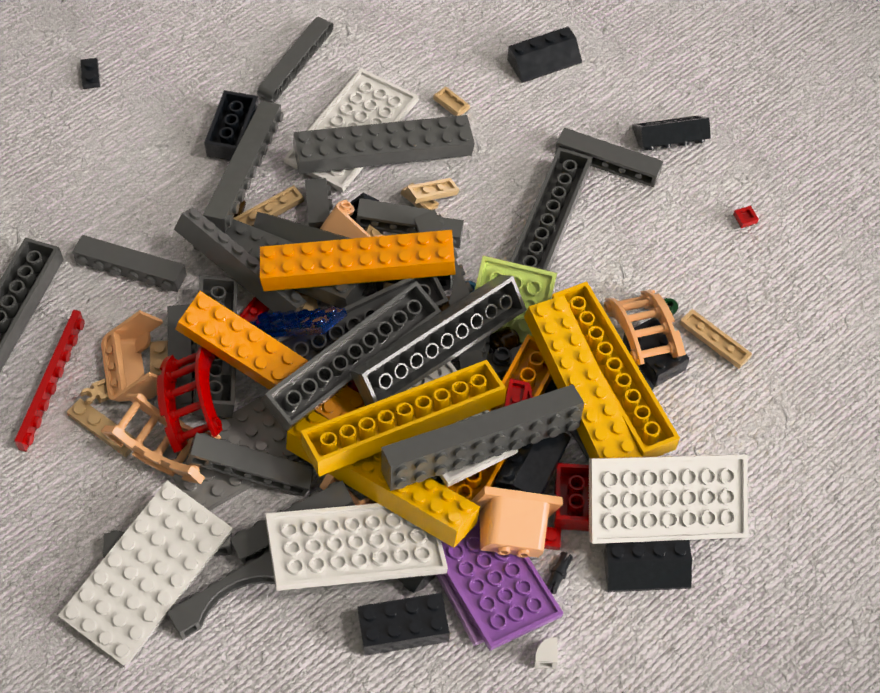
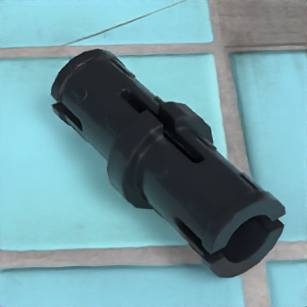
[546,552,573,594]

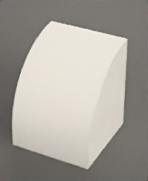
[534,637,558,669]

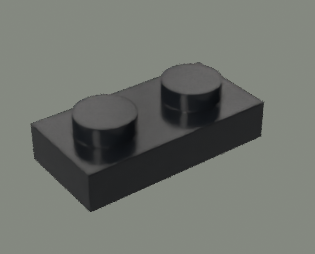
[80,58,100,89]

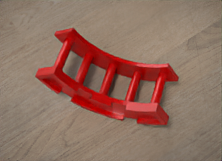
[157,346,223,453]

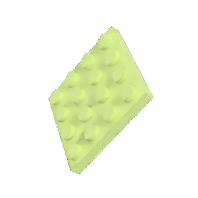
[475,255,557,343]

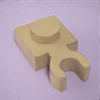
[80,378,109,405]

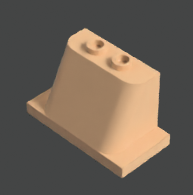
[471,486,563,558]

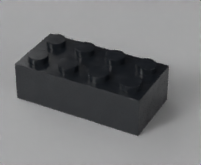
[204,90,259,161]
[357,593,450,656]

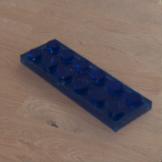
[249,307,347,337]

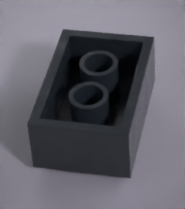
[623,317,690,387]

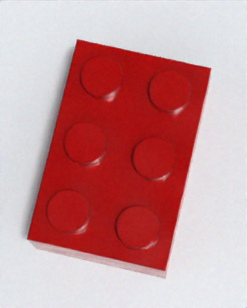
[554,463,589,531]

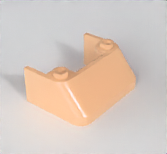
[101,310,163,402]

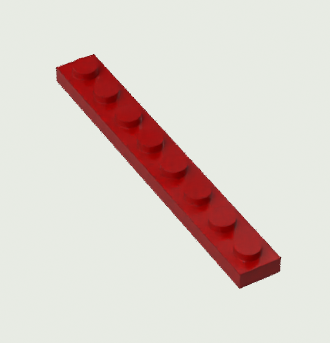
[14,310,85,452]

